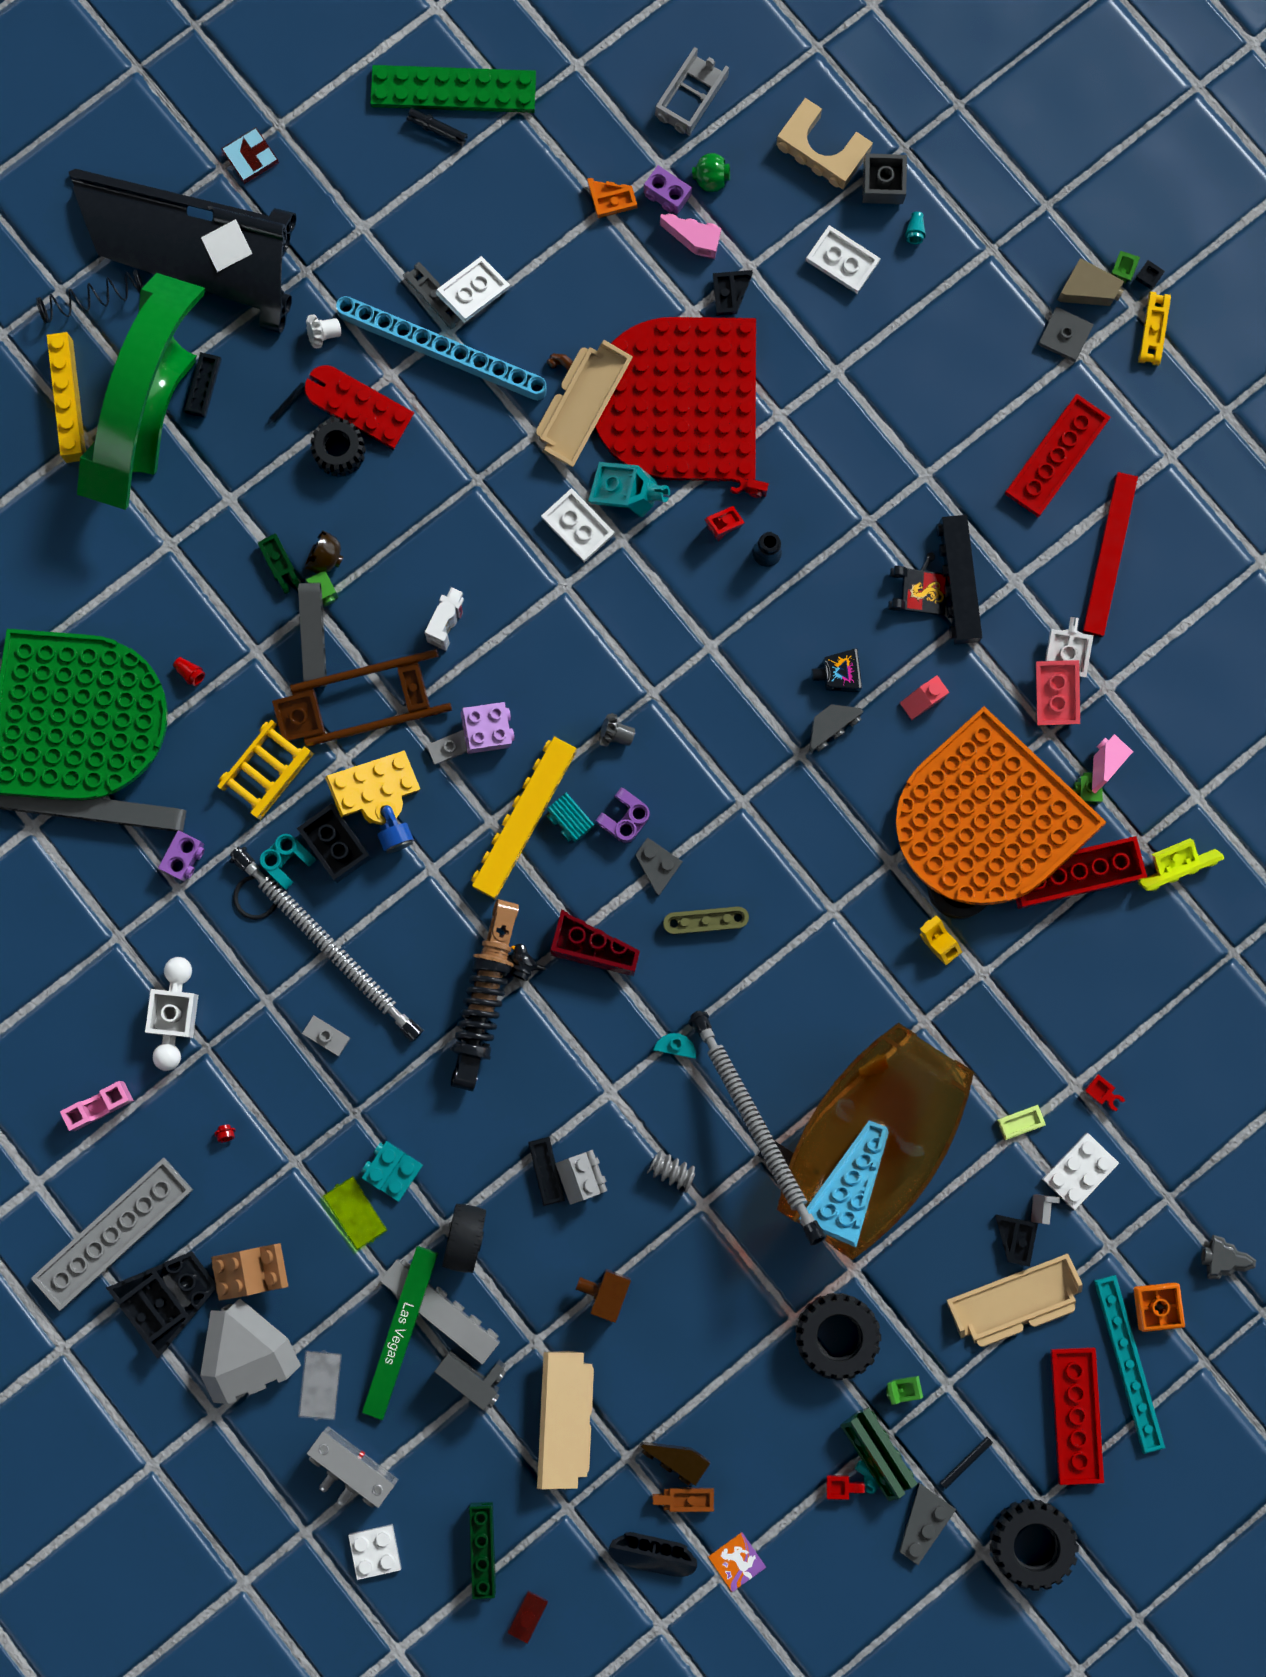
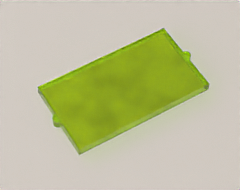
[323,1176,387,1250]

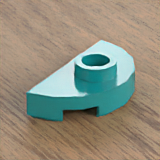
[653,1033,696,1059]

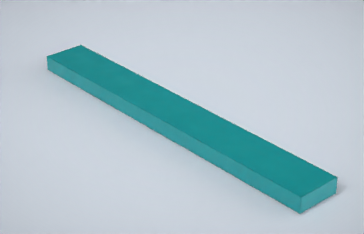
[1094,1275,1165,1454]

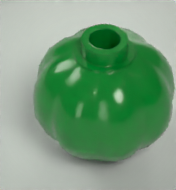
[692,153,730,192]

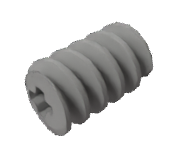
[647,1150,695,1193]

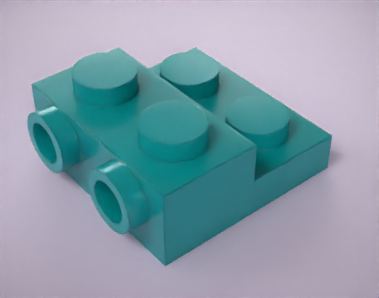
[361,1141,423,1202]

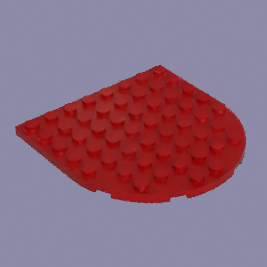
[595,317,756,481]

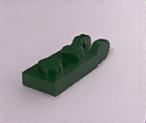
[257,533,299,594]

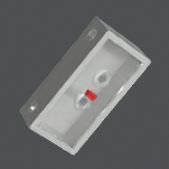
[307,1426,398,1508]

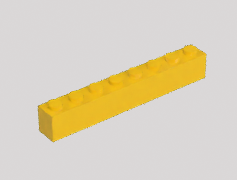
[471,736,577,900]

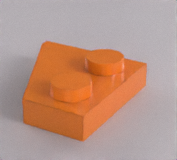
[587,178,637,218]

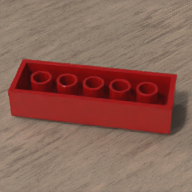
[1016,836,1147,909]

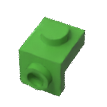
[1111,251,1140,284]
[886,1376,923,1405]

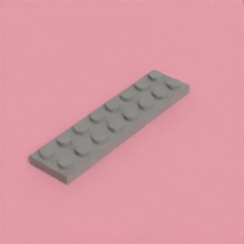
[31,1158,193,1311]

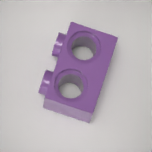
[644,165,692,215]
[158,830,205,882]

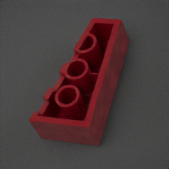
[551,909,640,977]

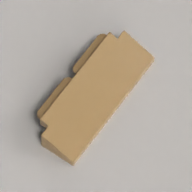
[536,340,633,467]
[947,1254,1083,1347]
[537,1351,594,1489]

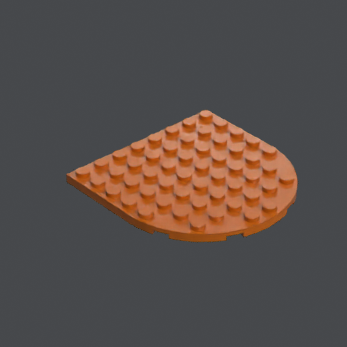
[896,706,1106,905]

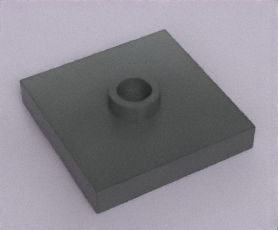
[1038,307,1094,362]

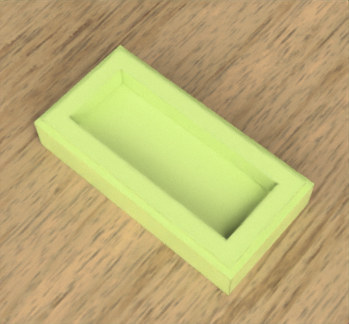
[997,1105,1046,1140]

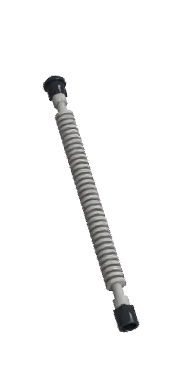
[230,847,424,1042]
[688,1011,826,1245]

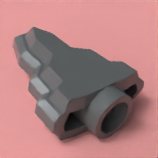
[1201,1235,1256,1279]

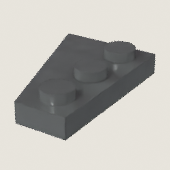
[899,1482,956,1565]

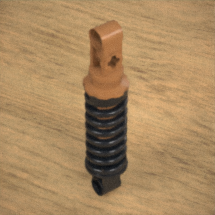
[450,899,519,1091]

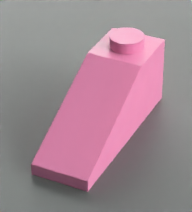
[1092,734,1133,793]

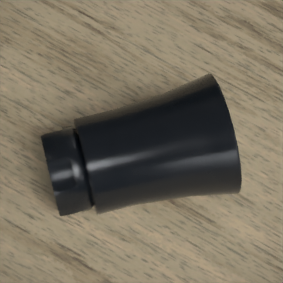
[753,532,782,567]

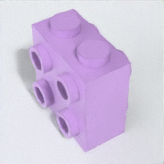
[460,702,514,754]

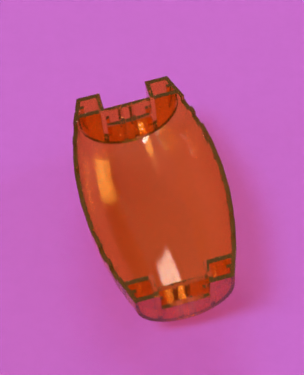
[777,1023,974,1260]

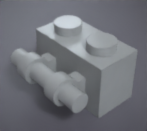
[555,1150,607,1205]

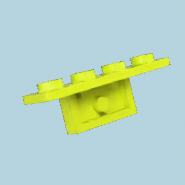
[1138,838,1224,891]

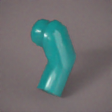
[855,1460,879,1494]

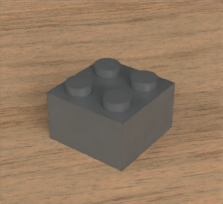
[862,153,907,204]

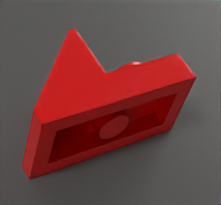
[704,506,745,541]

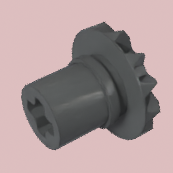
[599,713,635,747]

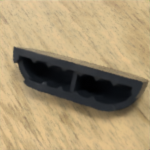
[609,1532,697,1577]

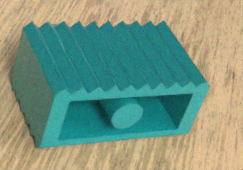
[547,792,594,843]

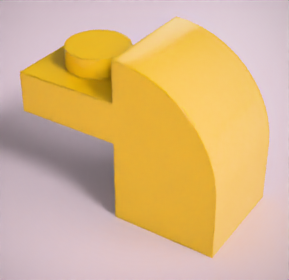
[920,916,962,965]

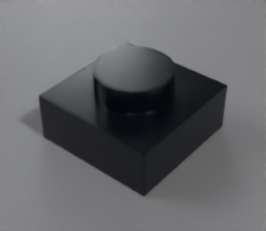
[1135,260,1165,290]

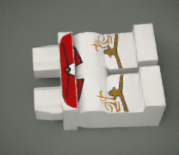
[425,587,464,651]

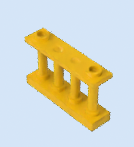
[217,720,314,820]

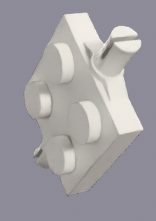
[1045,617,1093,677]

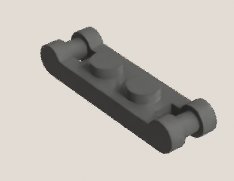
[403,262,461,330]

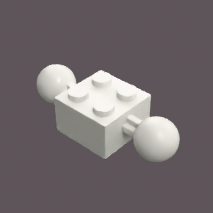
[145,957,199,1071]

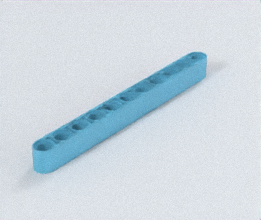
[336,296,547,401]

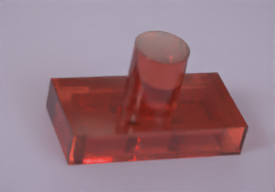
[508,1590,548,1644]

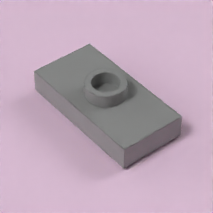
[427,730,467,765]
[302,1015,351,1056]

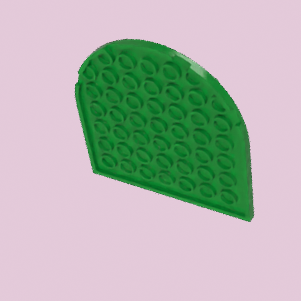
[0,629,168,800]

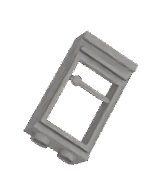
[655,47,729,136]

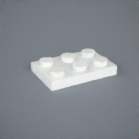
[806,225,881,294]
[436,256,510,323]
[541,488,615,563]
[1042,1133,1119,1210]

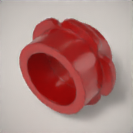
[214,1125,236,1142]

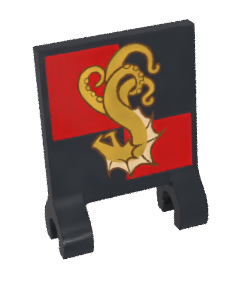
[888,565,947,615]

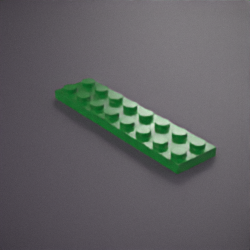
[371,65,536,113]

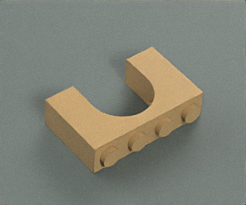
[776,98,873,190]

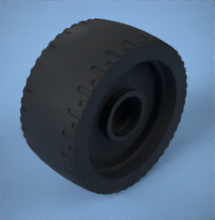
[442,1204,486,1273]

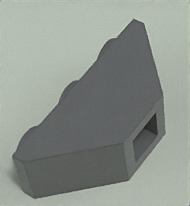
[809,704,864,753]

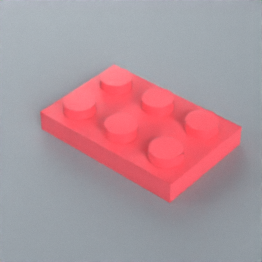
[1036,660,1080,725]

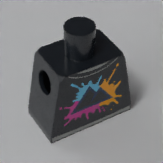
[812,649,862,692]

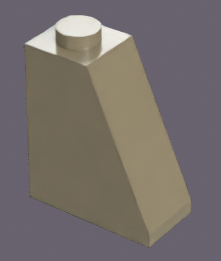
[1057,258,1124,306]

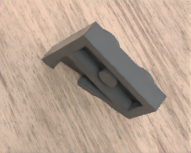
[635,837,683,896]

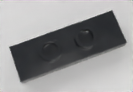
[184,352,222,418]
[528,1137,565,1206]

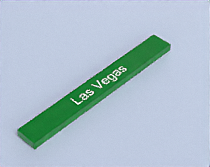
[362,1246,439,1420]

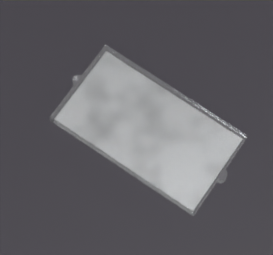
[298,1350,342,1421]

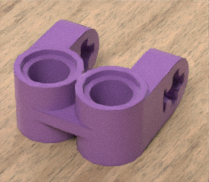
[595,787,650,843]

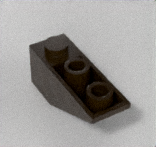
[640,1442,710,1486]

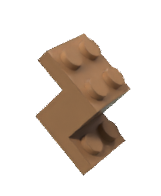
[211,1243,288,1301]

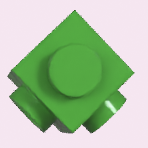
[1074,773,1103,805]

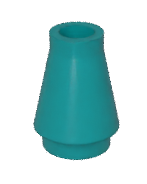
[905,211,926,245]

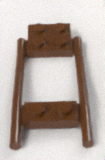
[272,649,452,747]

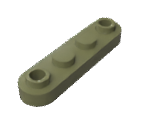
[663,907,749,935]

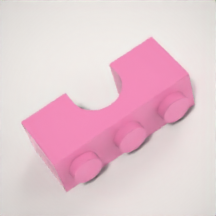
[60,1081,134,1131]

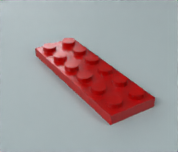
[1005,394,1111,518]
[1050,1347,1104,1485]

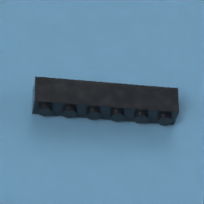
[936,515,983,645]

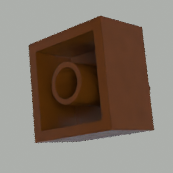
[575,1269,631,1323]

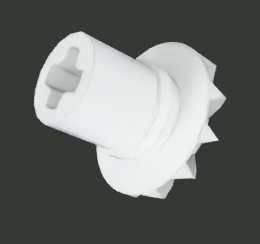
[306,314,341,349]

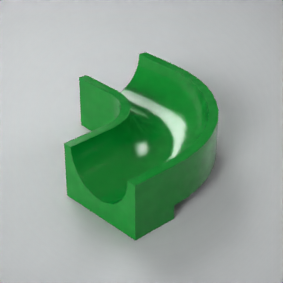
[77,273,205,510]

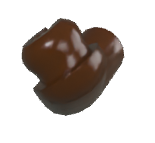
[547,353,573,370]

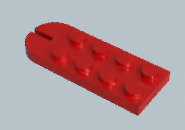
[305,365,414,450]

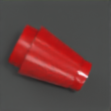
[173,657,205,686]

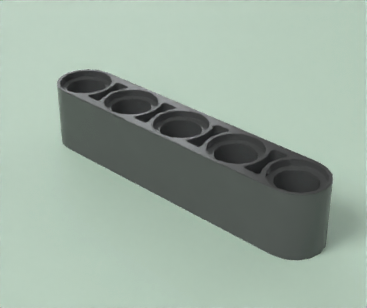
[298,583,327,687]

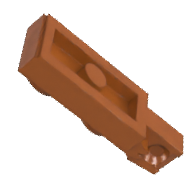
[652,1488,714,1512]

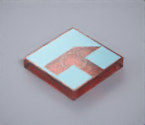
[221,127,279,184]

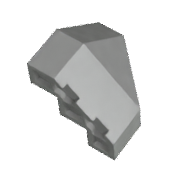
[200,1299,301,1404]

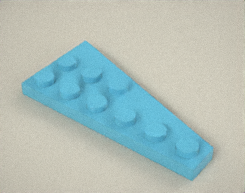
[799,1120,889,1247]

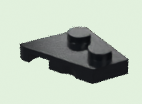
[712,270,753,316]

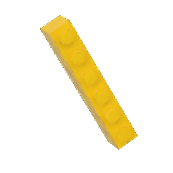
[47,332,86,463]

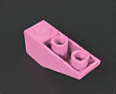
[660,214,721,259]

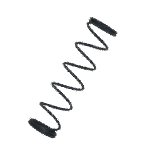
[36,269,144,324]

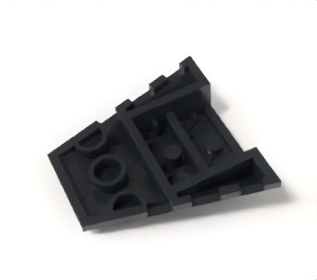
[106,1251,216,1359]

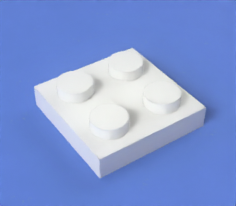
[348,1524,402,1580]

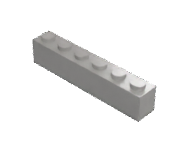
[380,1259,500,1365]

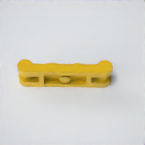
[1138,291,1171,366]

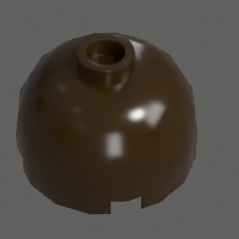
[305,530,343,574]

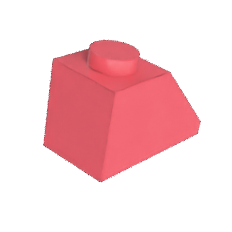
[899,675,950,721]

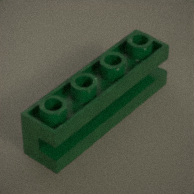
[840,1407,917,1502]
[469,1502,496,1599]

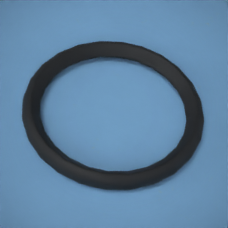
[233,876,277,920]

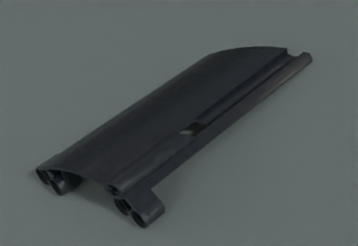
[69,169,296,333]

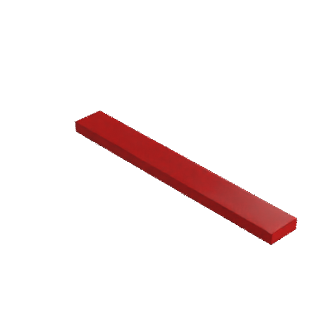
[1082,472,1138,637]

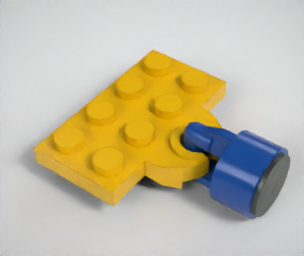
[325,750,420,853]

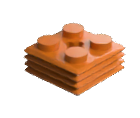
[1134,1283,1185,1332]

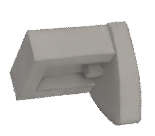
[1031,1194,1060,1224]

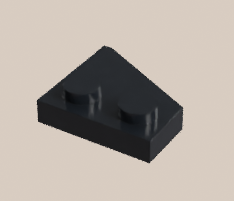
[996,1214,1038,1267]

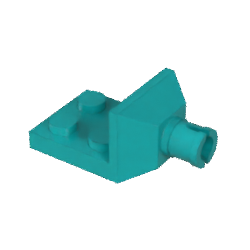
[588,462,670,517]

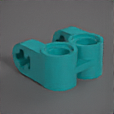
[260,834,317,890]

